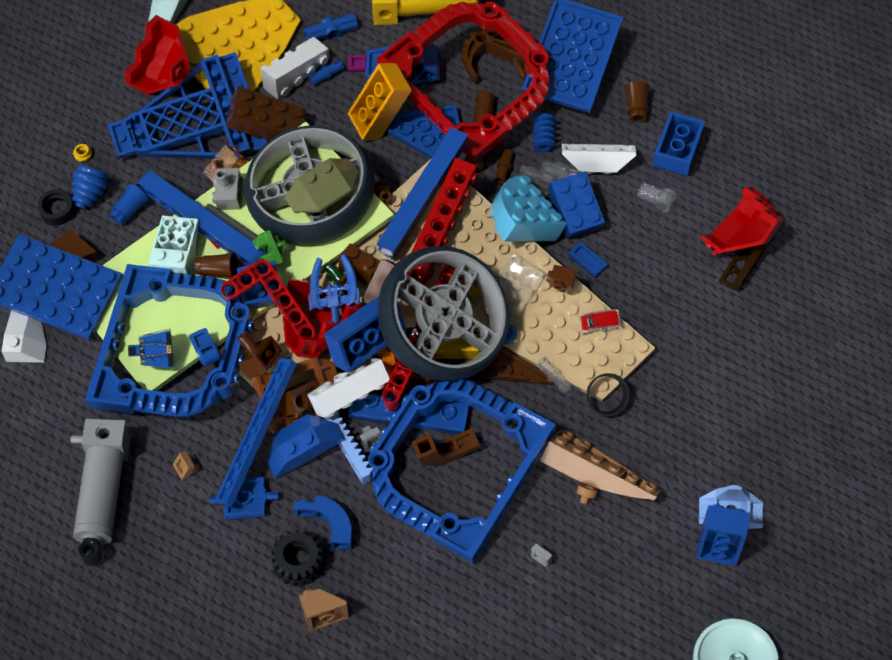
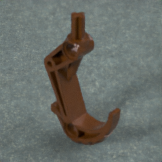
[462,29,549,102]

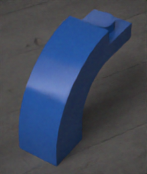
[293,495,352,550]

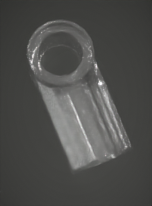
[637,182,677,213]

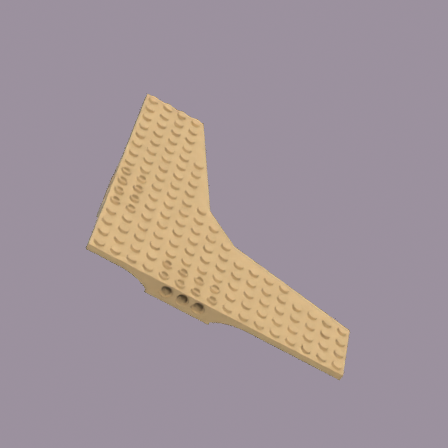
[219,159,655,402]

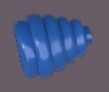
[72,165,109,210]

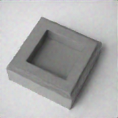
[531,543,552,567]

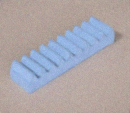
[325,411,373,485]

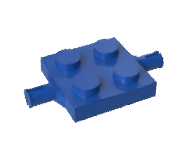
[210,477,279,520]

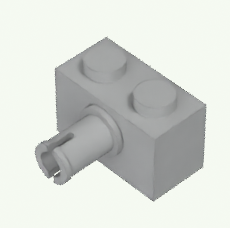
[212,168,243,210]

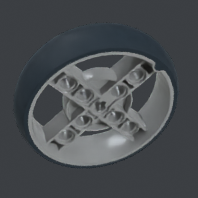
[244,125,375,246]
[378,246,509,381]

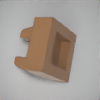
[173,451,200,480]

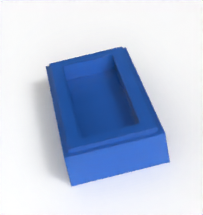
[568,242,608,278]

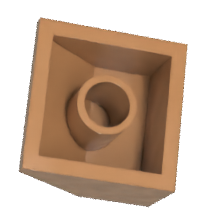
[299,589,349,631]

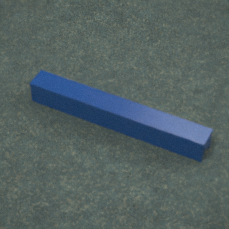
[377,127,468,261]

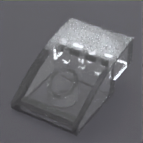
[481,254,547,323]

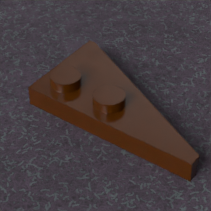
[478,348,555,385]

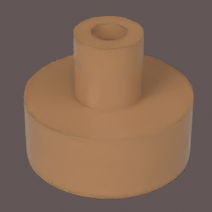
[576,484,598,504]

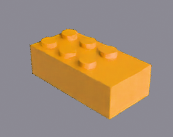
[348,63,412,140]

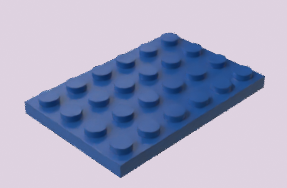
[522,0,623,113]
[0,234,123,341]

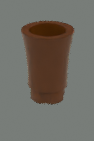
[625,81,650,123]
[195,252,238,278]

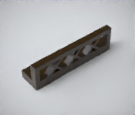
[719,234,775,292]

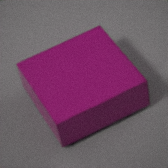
[348,55,366,73]

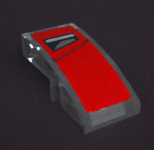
[578,309,622,335]

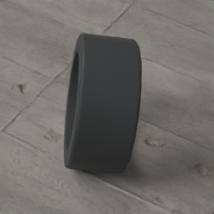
[38,189,75,226]

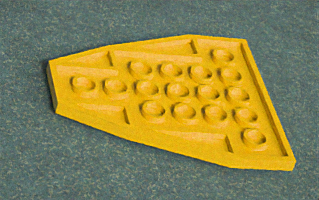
[176,0,300,91]

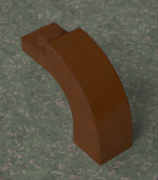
[412,428,481,466]

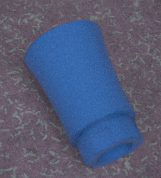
[109,184,149,226]

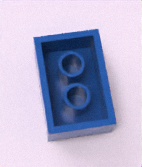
[653,111,705,176]
[548,171,605,239]

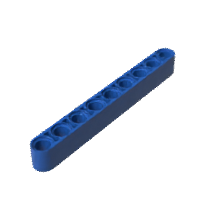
[136,170,267,266]

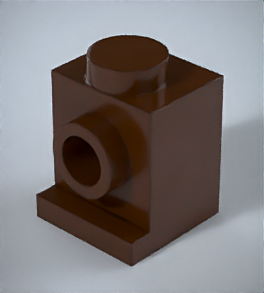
[546,265,576,295]

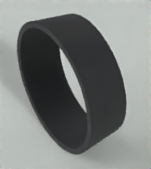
[586,373,630,416]

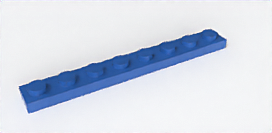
[214,358,297,507]

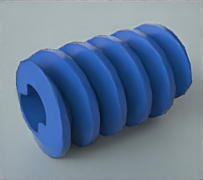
[533,112,556,153]

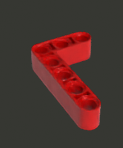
[221,260,315,339]

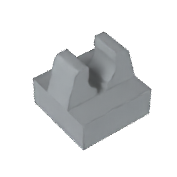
[360,425,381,453]

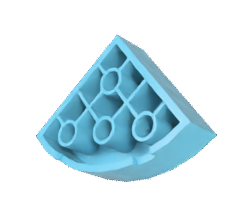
[490,175,567,242]

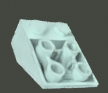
[148,216,199,274]

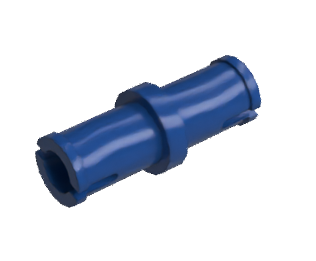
[308,59,344,86]

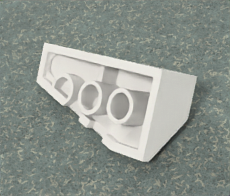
[2,311,47,363]

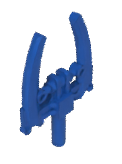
[309,254,361,323]

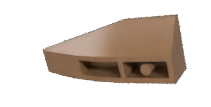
[540,430,661,500]

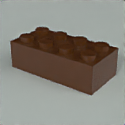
[226,86,306,141]

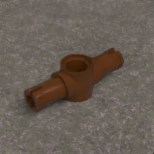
[374,182,392,202]

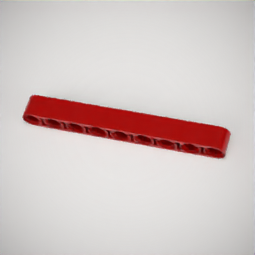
[382,265,461,411]

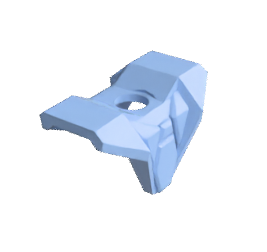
[699,485,763,529]

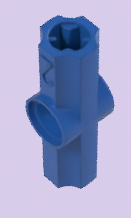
[304,14,358,40]

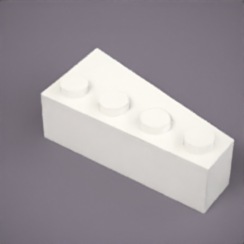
[260,37,329,99]
[307,357,389,418]

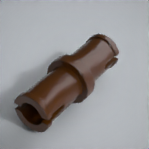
[494,149,514,185]

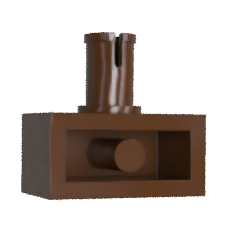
[338,243,380,286]
[237,331,282,379]

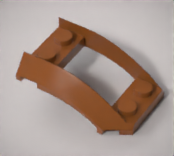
[253,357,338,434]

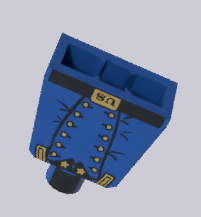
[128,328,174,368]

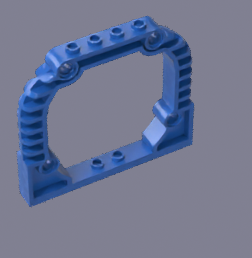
[85,264,254,417]
[368,379,556,564]

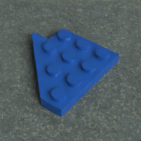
[387,104,463,159]

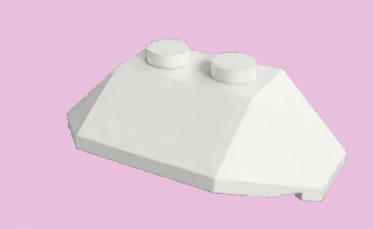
[562,144,636,174]

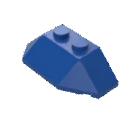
[267,414,345,479]

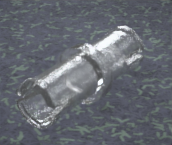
[537,357,572,393]

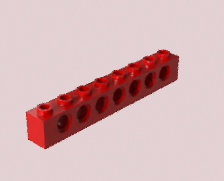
[407,158,478,296]

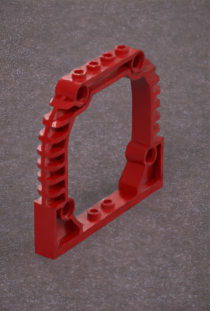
[376,2,549,164]

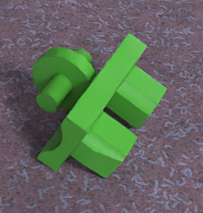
[253,230,287,265]

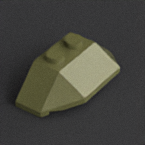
[284,158,359,213]

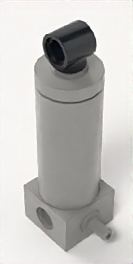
[71,419,131,566]

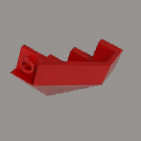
[125,15,189,95]
[701,186,784,255]
[281,278,362,358]

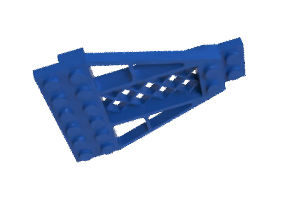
[108,52,267,160]

